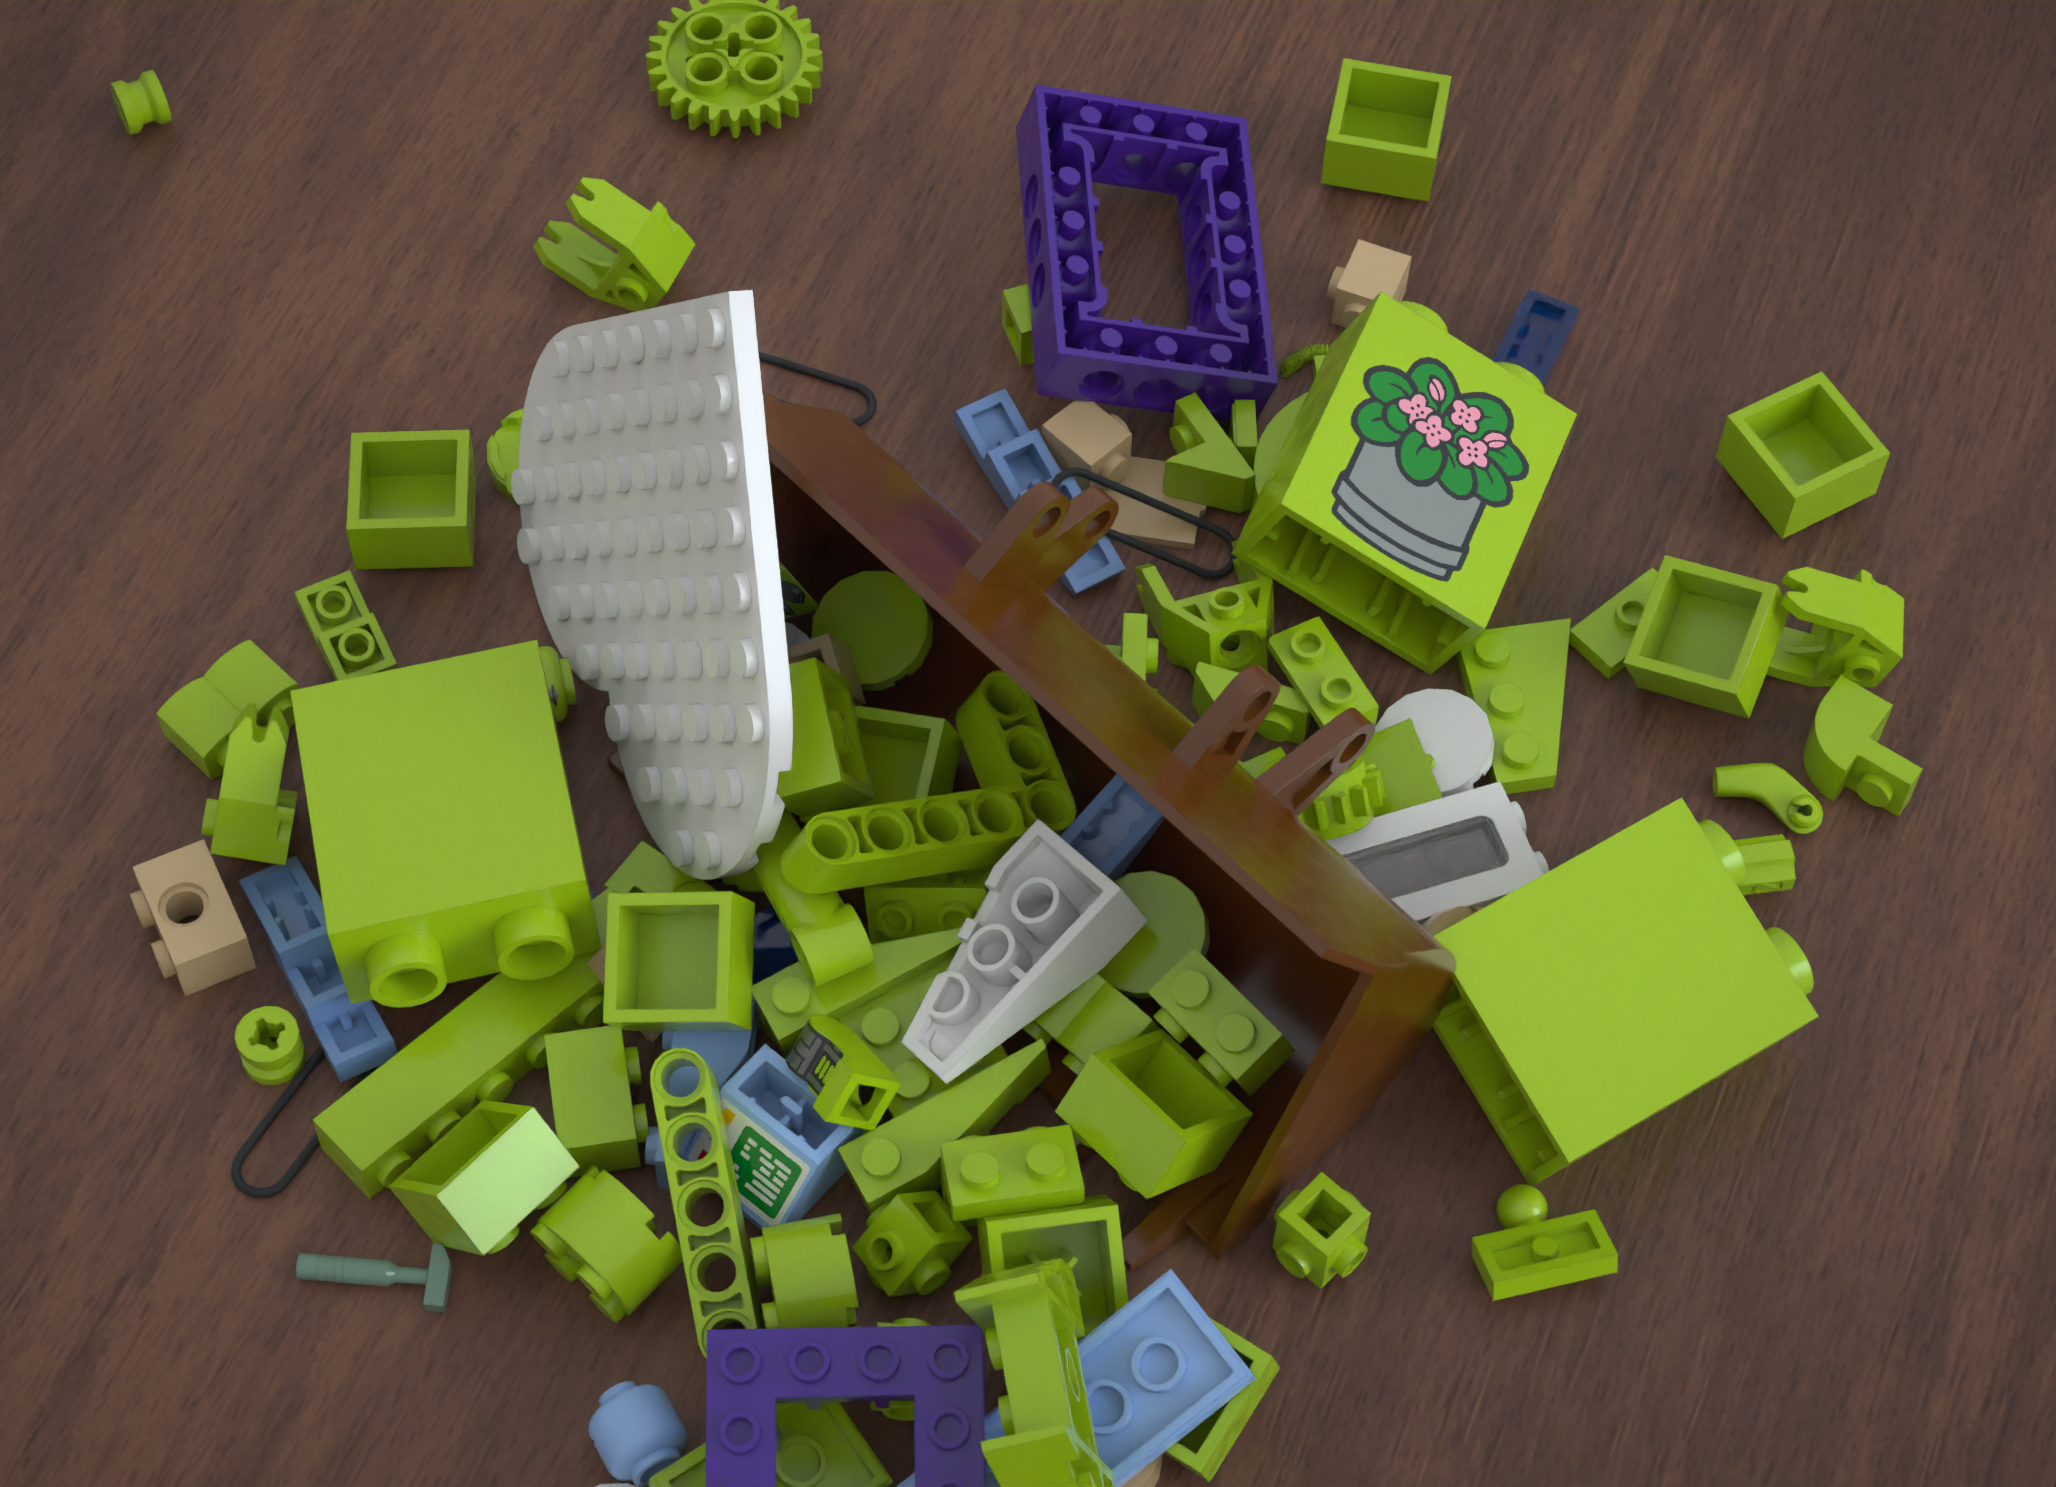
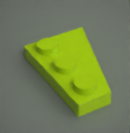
[1456,618,1571,794]

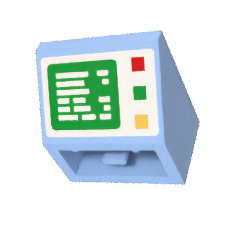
[683,1044,863,1230]

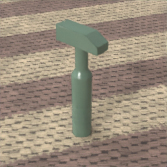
[296,1243,453,1313]

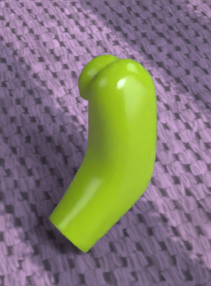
[1712,763,1823,834]

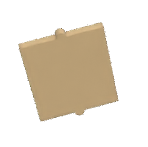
[1100,456,1207,550]

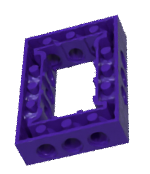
[1016,85,1278,421]
[706,1325,986,1487]

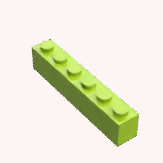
[313,887,615,1199]

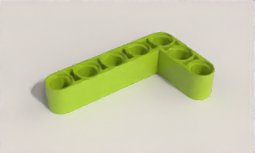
[780,670,1076,894]

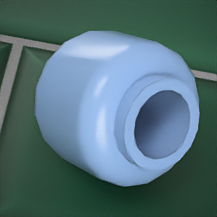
[588,1381,688,1487]

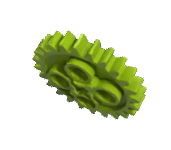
[646,0,823,138]

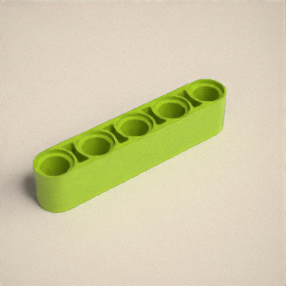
[650,1048,764,1359]

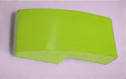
[295,570,397,681]

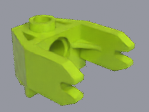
[533,177,695,312]
[1135,540,1274,677]
[1766,567,1904,687]
[201,702,298,865]

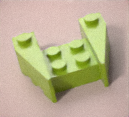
[752,927,1051,1215]
[954,1257,1115,1487]

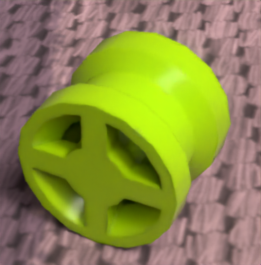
[110,69,172,135]
[235,1006,306,1085]

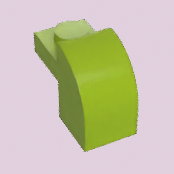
[1803,675,1923,816]

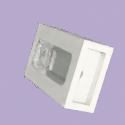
[1326,781,1549,925]

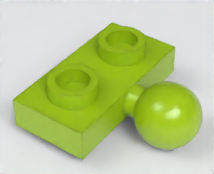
[1471,1184,1618,1301]

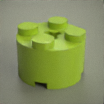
[530,1166,683,1324]
[750,1213,862,1329]

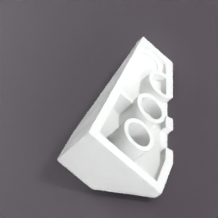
[901,819,1147,1084]

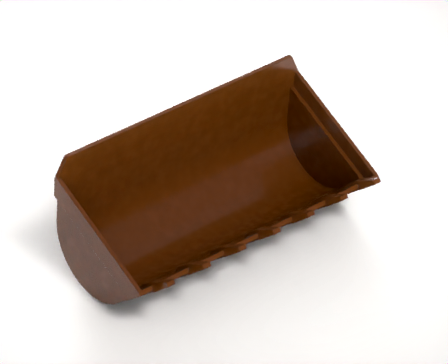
[608,393,1456,1272]

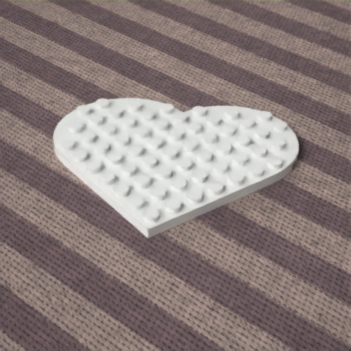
[511,290,793,880]

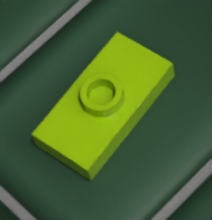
[1569,567,1658,679]

